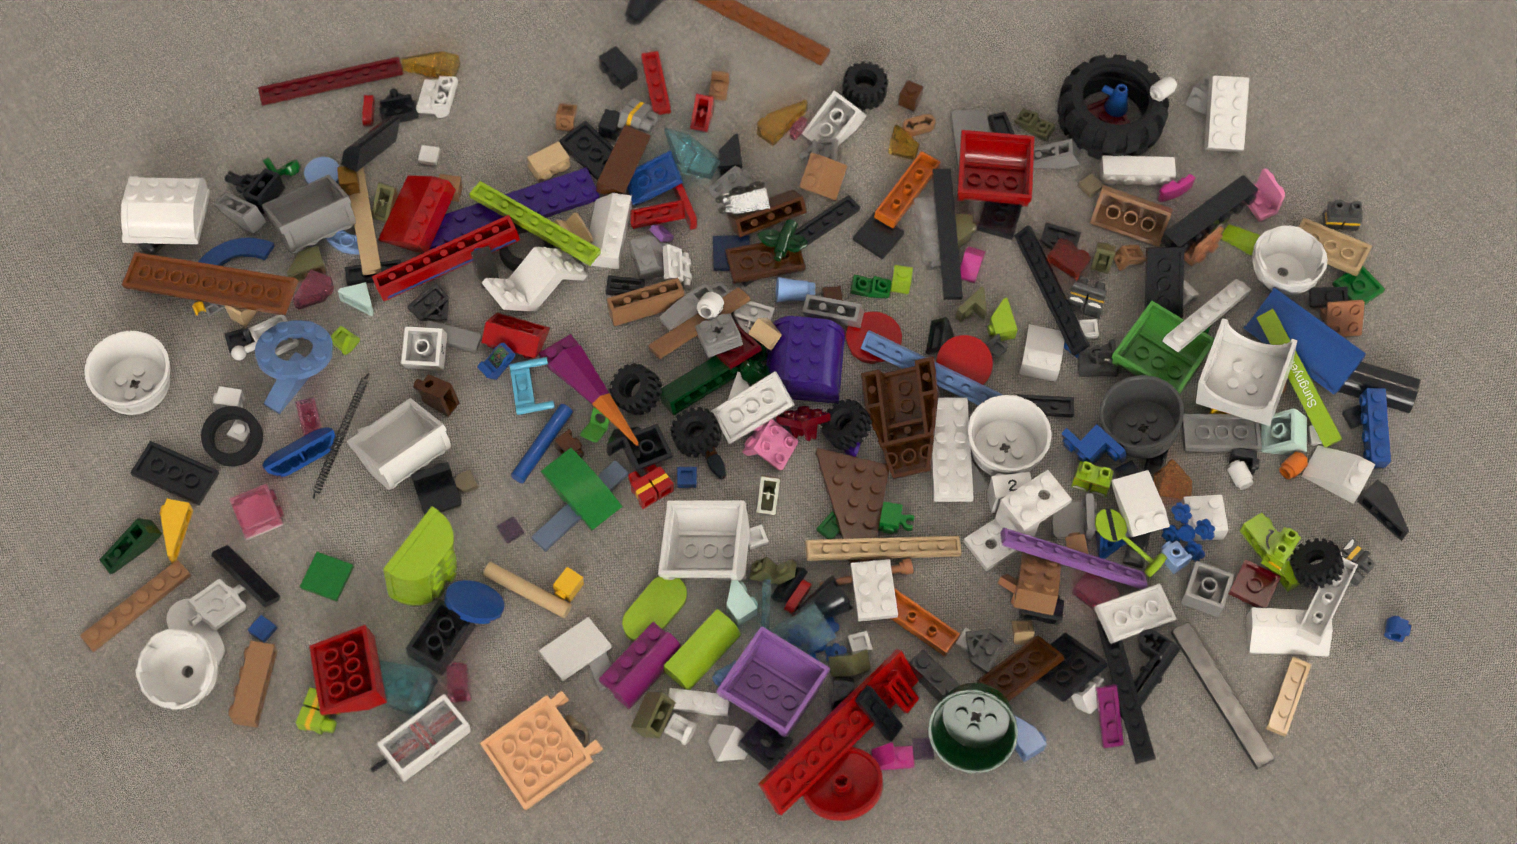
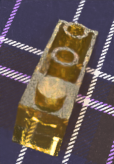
[401,51,460,79]

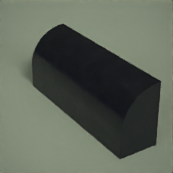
[341,116,400,172]
[1338,362,1421,413]

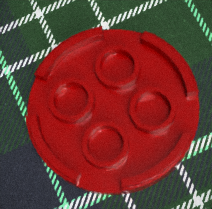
[846,311,902,364]
[936,335,993,385]

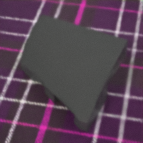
[1078,339,1117,377]

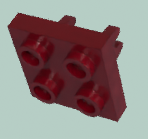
[776,406,831,441]

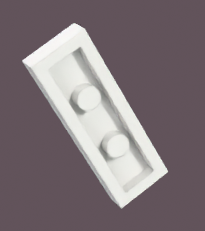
[668,688,729,716]

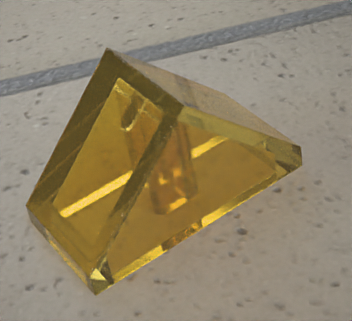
[888,124,920,160]

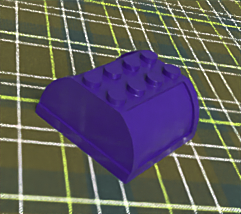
[766,316,845,404]

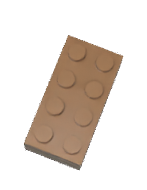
[1013,552,1061,615]

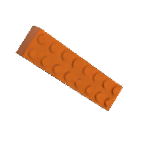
[874,151,941,229]
[890,588,960,657]

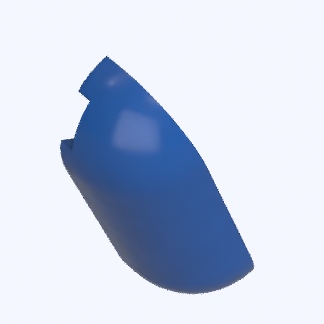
[263,427,335,477]

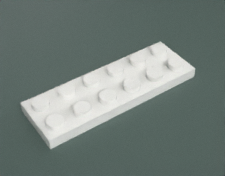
[932,398,974,502]

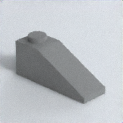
[1033,139,1080,169]
[213,192,266,234]

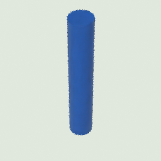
[511,404,573,484]

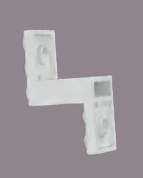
[482,247,588,311]
[963,470,1072,572]

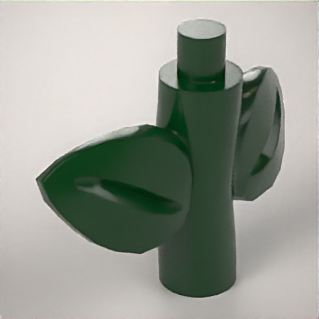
[757,219,808,261]

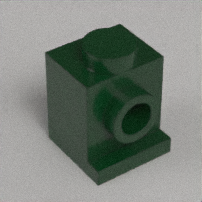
[739,358,771,385]

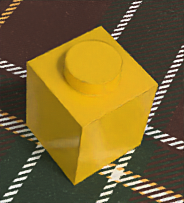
[553,567,584,602]

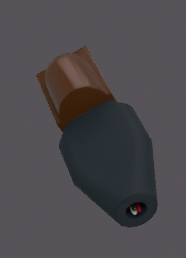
[705,446,726,479]

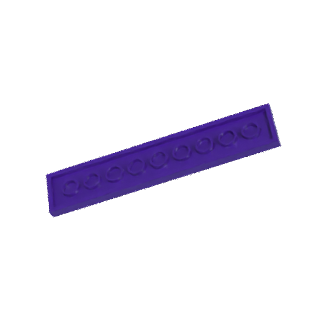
[429,167,600,250]

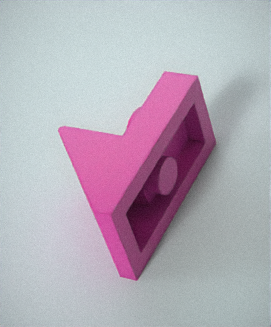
[871,743,914,770]

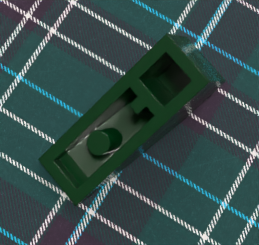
[99,518,162,574]

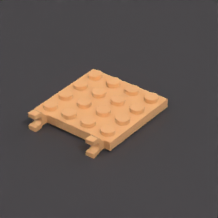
[480,691,603,810]

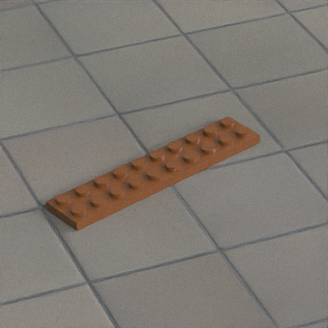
[122,252,298,315]

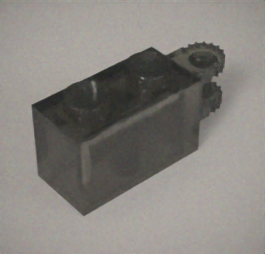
[715,181,771,217]

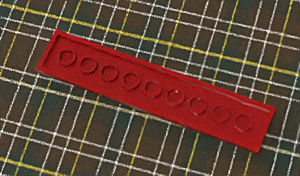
[758,649,919,816]

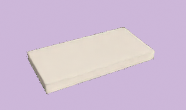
[711,372,795,444]
[1094,583,1177,644]

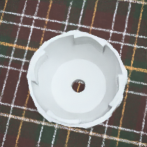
[1252,225,1327,296]
[136,628,219,710]

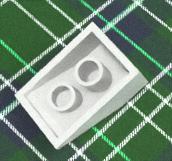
[802,91,866,146]
[1019,324,1065,382]
[1301,445,1375,504]
[1111,470,1170,537]

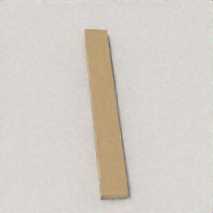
[342,154,382,276]
[805,536,962,561]

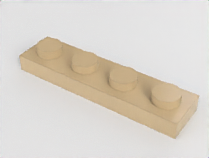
[1266,657,1312,737]

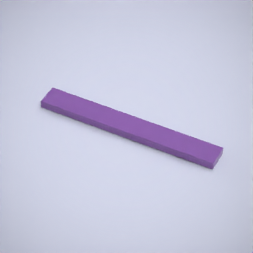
[1000,528,1148,589]

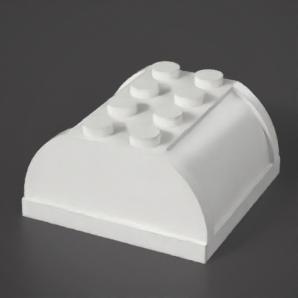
[121,176,210,244]
[347,398,451,490]
[658,500,750,580]

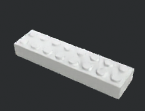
[1296,557,1358,646]

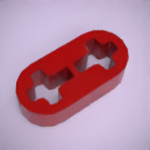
[362,95,375,126]
[784,579,812,615]

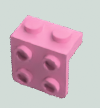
[1247,168,1285,222]
[742,419,798,470]

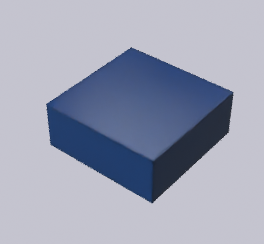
[677,467,697,488]
[248,615,277,643]

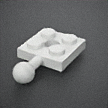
[231,315,300,361]

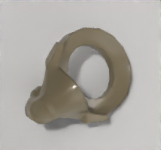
[565,715,589,747]

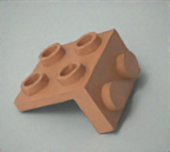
[1184,226,1224,267]

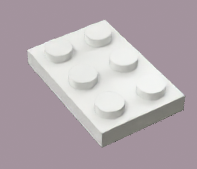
[850,559,898,621]

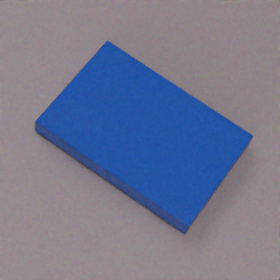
[627,151,683,207]

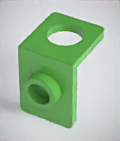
[580,407,610,443]

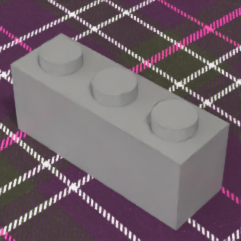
[802,294,865,328]

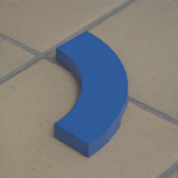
[198,238,275,266]

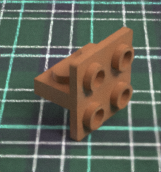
[1320,300,1365,337]

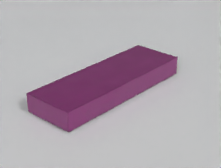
[1095,684,1124,748]

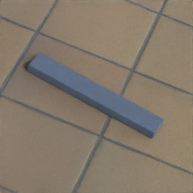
[531,460,629,552]

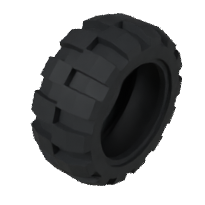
[1057,54,1169,160]

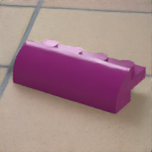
[599,622,682,709]

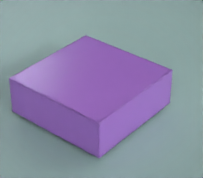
[649,225,674,242]

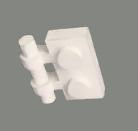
[663,244,692,288]

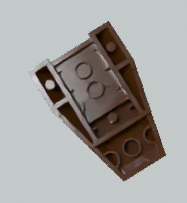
[861,356,939,479]

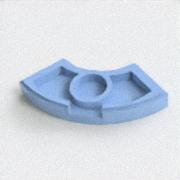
[325,230,359,255]

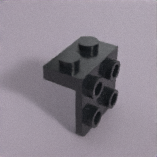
[411,462,462,515]

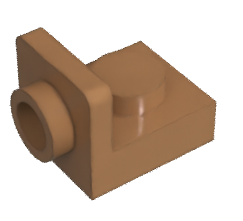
[709,71,730,101]
[556,103,577,131]
[1114,245,1146,271]

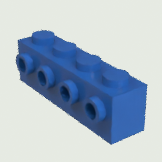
[1359,388,1391,468]

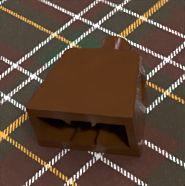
[413,375,460,417]

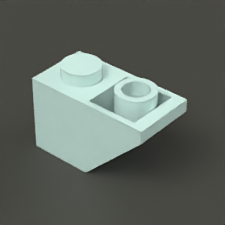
[726,580,758,627]

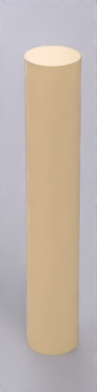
[483,562,572,618]

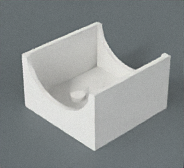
[1196,318,1297,426]

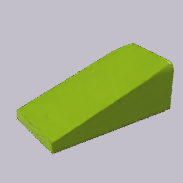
[1221,224,1261,256]

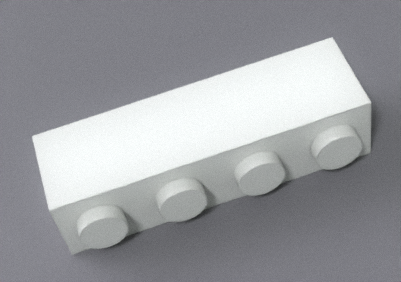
[1100,155,1176,186]

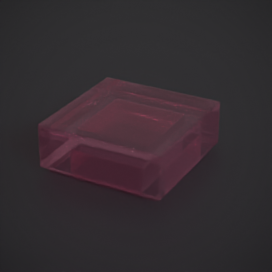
[790,116,807,141]

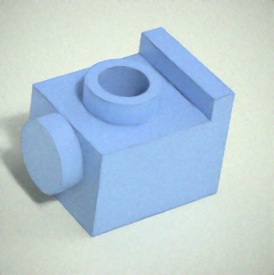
[1161,540,1192,574]

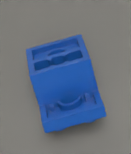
[1061,424,1127,465]

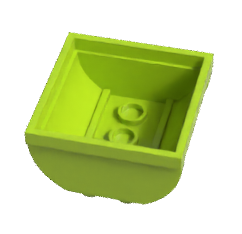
[383,506,457,606]

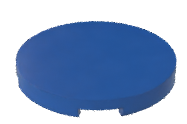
[444,580,505,624]

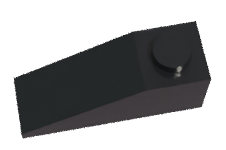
[1357,480,1409,541]

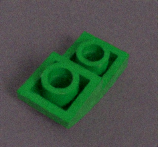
[850,274,892,298]

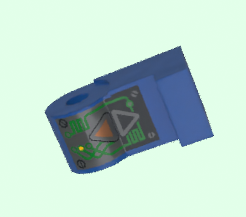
[477,343,515,380]

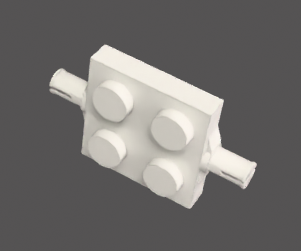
[188,578,246,631]

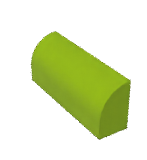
[664,609,741,690]

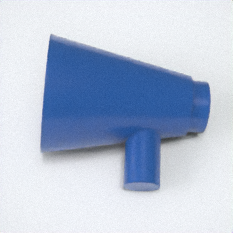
[1102,84,1128,117]

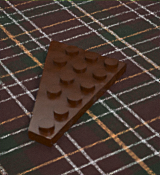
[815,448,889,566]

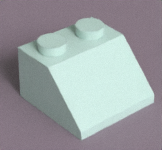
[1261,408,1307,456]

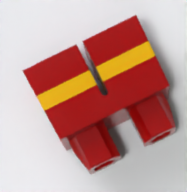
[628,464,674,509]

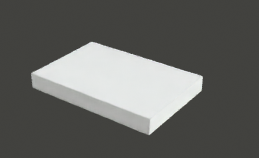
[539,617,612,681]

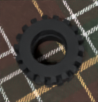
[842,61,888,110]
[609,363,662,415]

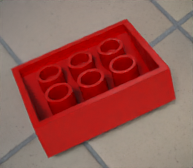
[378,175,456,254]
[309,625,387,715]

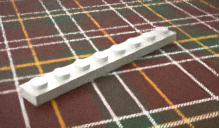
[1162,279,1251,352]

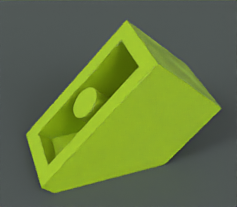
[987,298,1018,341]

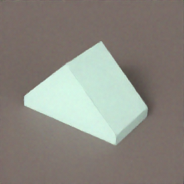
[338,282,374,316]

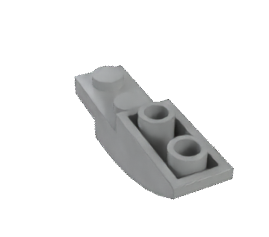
[659,281,730,331]

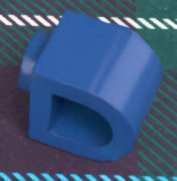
[1384,616,1411,642]

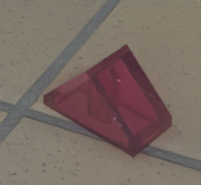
[295,397,322,436]

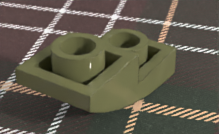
[1014,108,1055,141]

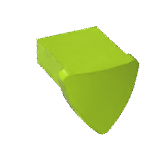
[331,326,360,355]

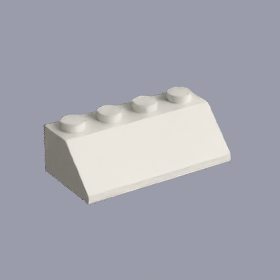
[582,193,632,270]
[1246,607,1333,657]

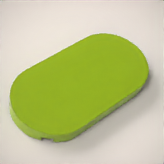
[622,576,687,642]

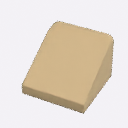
[1012,620,1034,645]

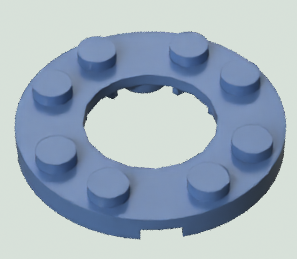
[255,320,333,380]

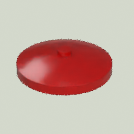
[802,747,883,821]

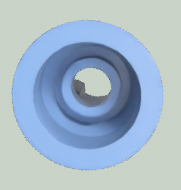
[775,277,815,303]

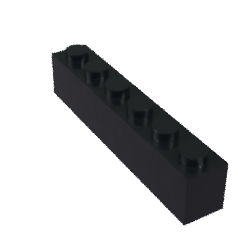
[1161,175,1258,253]

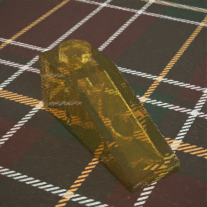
[757,100,808,146]

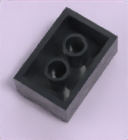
[406,599,476,675]

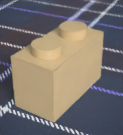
[527,141,570,183]

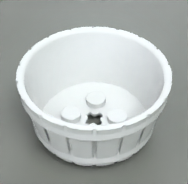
[84,331,170,415]
[968,395,1052,476]

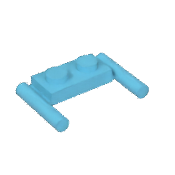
[509,357,555,415]

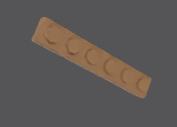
[79,559,191,652]

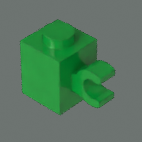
[878,501,915,534]

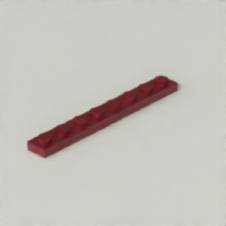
[258,56,403,106]

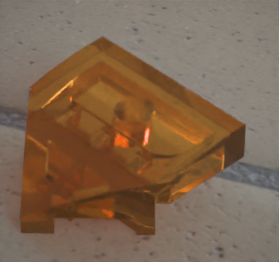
[1154,459,1192,499]

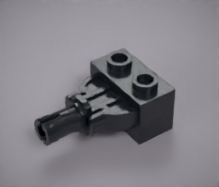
[225,168,285,214]

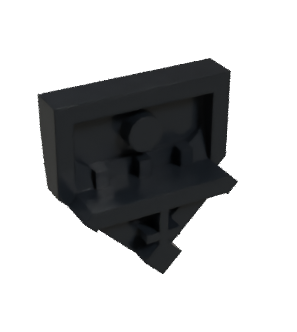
[379,88,418,122]
[407,283,449,321]

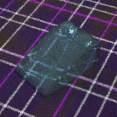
[664,128,721,179]
[769,601,837,654]
[379,660,438,715]

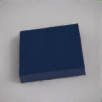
[713,235,750,271]

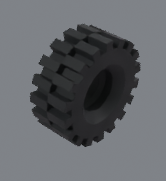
[821,399,872,450]
[670,407,722,458]
[1290,538,1344,589]

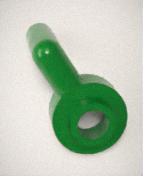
[263,157,301,176]

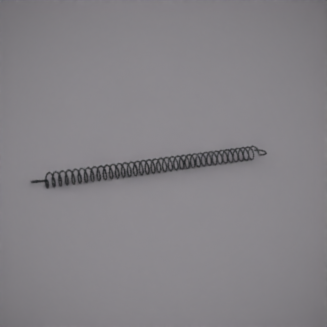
[313,373,369,499]

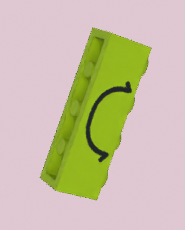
[1240,512,1300,592]

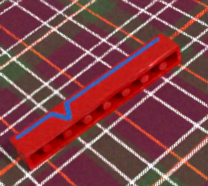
[372,215,520,302]

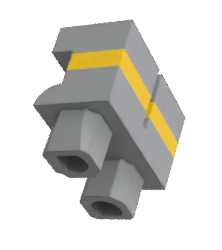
[617,99,659,133]

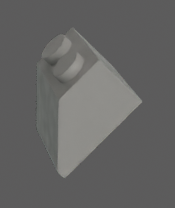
[630,235,667,281]

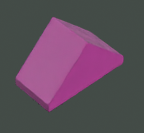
[960,246,986,283]

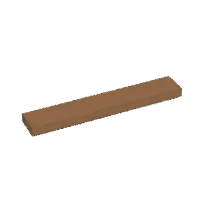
[648,287,750,359]

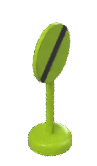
[1095,508,1167,577]

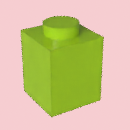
[891,265,913,294]

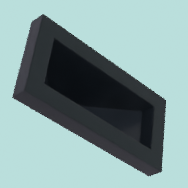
[926,317,955,355]
[606,427,642,456]

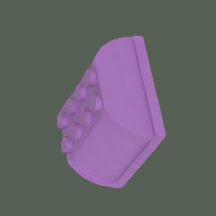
[717,626,830,737]

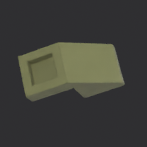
[749,557,797,585]

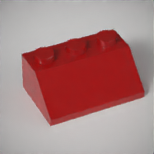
[481,312,550,359]

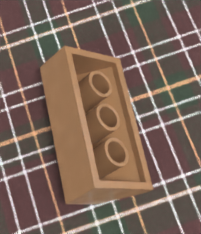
[1090,185,1173,247]

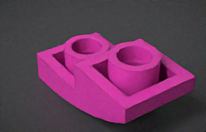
[1158,174,1195,202]

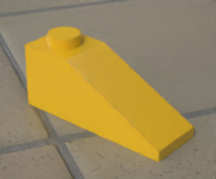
[160,499,193,563]

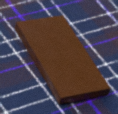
[725,242,806,284]
[977,635,1065,702]

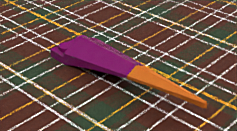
[539,334,638,446]

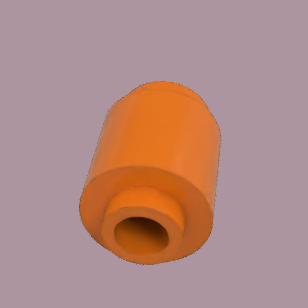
[1279,452,1308,480]

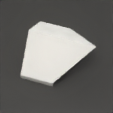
[708,724,747,762]

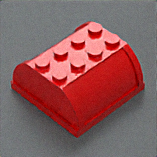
[957,130,1035,207]

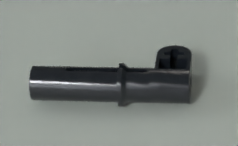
[1119,629,1180,718]

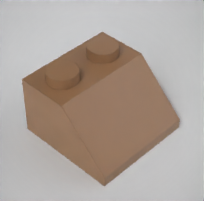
[800,152,848,200]

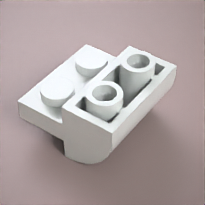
[416,76,458,118]

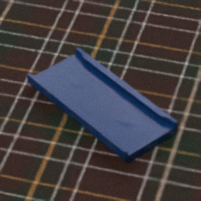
[1243,287,1366,395]

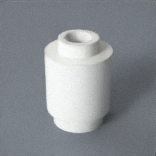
[1150,76,1177,101]
[1227,460,1254,490]

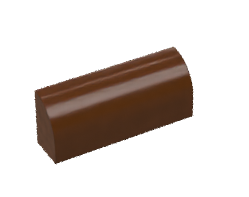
[596,125,651,195]
[726,189,807,237]

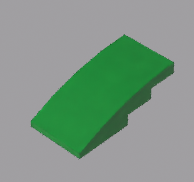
[540,448,623,531]

